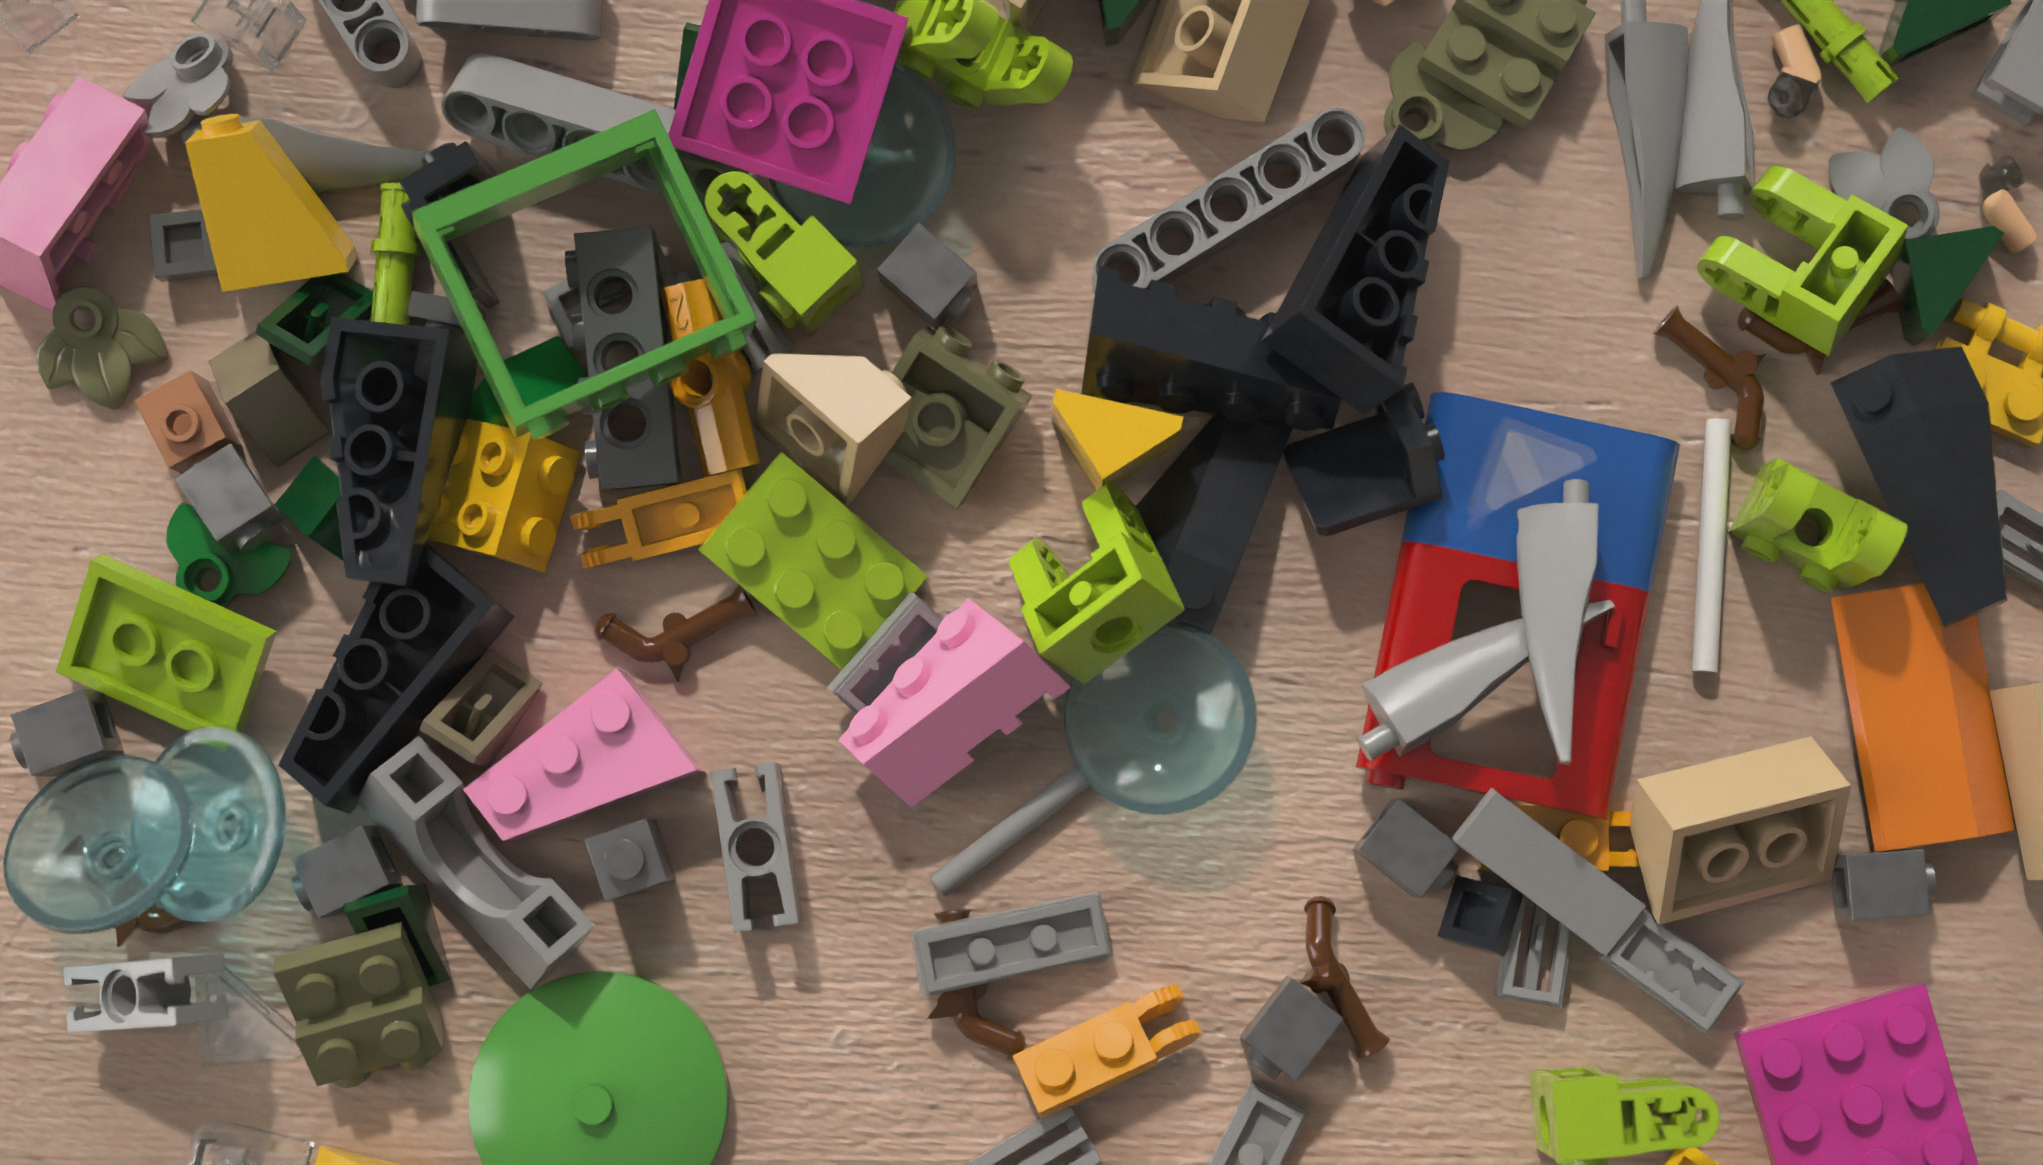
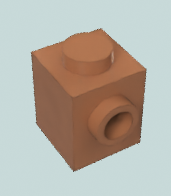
[134,370,242,474]

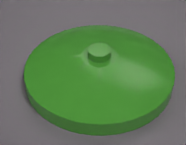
[469,971,729,1165]

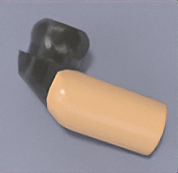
[1767,24,1822,118]
[1978,155,2038,253]

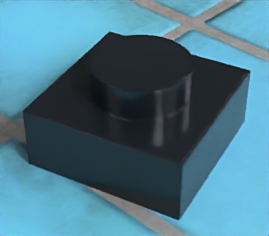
[1437,875,1523,957]

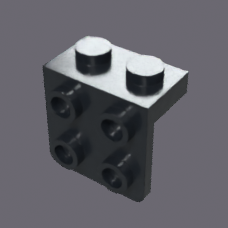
[399,141,500,309]
[1283,382,1445,536]

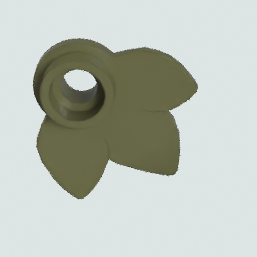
[1384,41,1503,152]
[37,286,168,410]

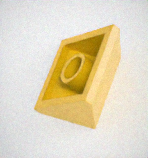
[1052,389,1184,490]

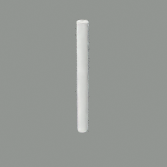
[1692,418,1732,673]

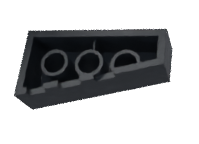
[1262,124,1450,415]
[1081,265,1341,431]
[278,543,515,814]

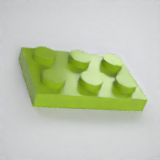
[698,452,928,670]
[56,553,277,750]

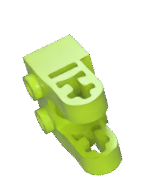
[893,0,1073,111]
[1697,166,1908,356]
[705,171,865,337]
[1729,457,1907,593]
[1009,482,1185,685]
[1529,1066,1720,1165]

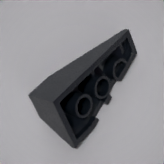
[321,317,478,587]
[1830,346,2007,628]
[1135,414,1293,638]

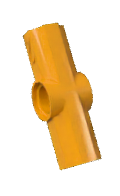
[660,278,760,476]

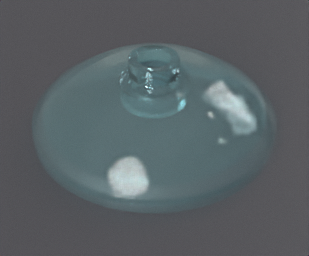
[769,62,955,247]
[1064,621,1258,815]
[134,727,287,922]
[3,756,196,934]

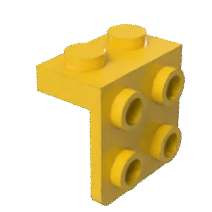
[427,419,581,573]

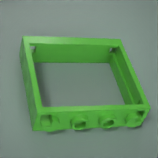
[413,109,757,440]

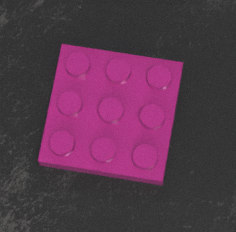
[668,0,910,205]
[1733,983,1978,1165]

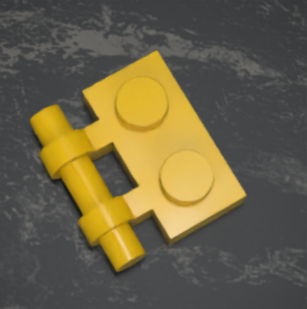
[1935,298,2043,448]

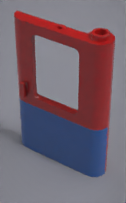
[1356,392,1680,820]

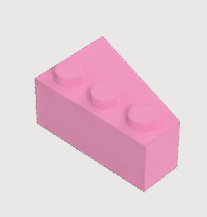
[0,76,153,312]
[838,598,1071,808]
[463,668,705,841]

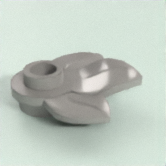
[122,32,233,138]
[1829,127,1940,241]

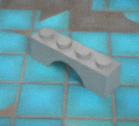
[357,736,595,990]

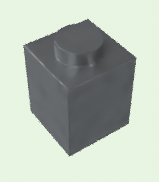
[877,222,978,330]
[175,443,284,554]
[10,689,124,777]
[1352,798,1460,898]
[585,818,676,902]
[291,825,402,918]
[1831,849,1937,920]
[1240,975,1344,1081]

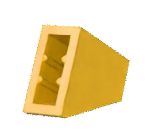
[185,114,357,292]

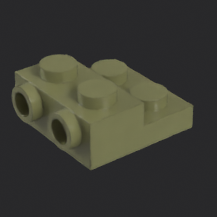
[1417,0,1596,131]
[883,325,1033,508]
[273,922,443,1088]

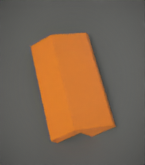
[1831,583,2015,852]

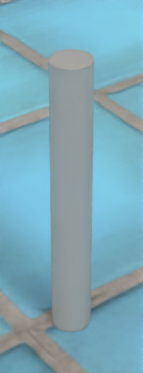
[930,760,1097,897]

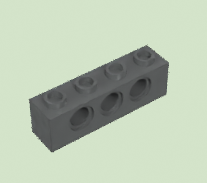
[565,226,682,491]

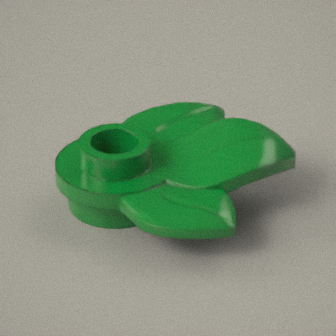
[166,503,293,608]

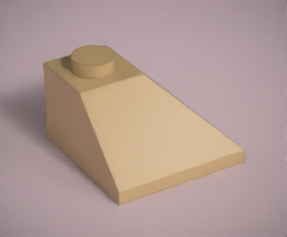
[754,354,912,506]

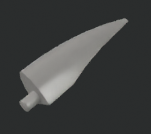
[1605,0,1688,279]
[1674,0,1755,220]
[181,114,431,192]
[1517,479,1598,765]
[1357,600,1615,761]

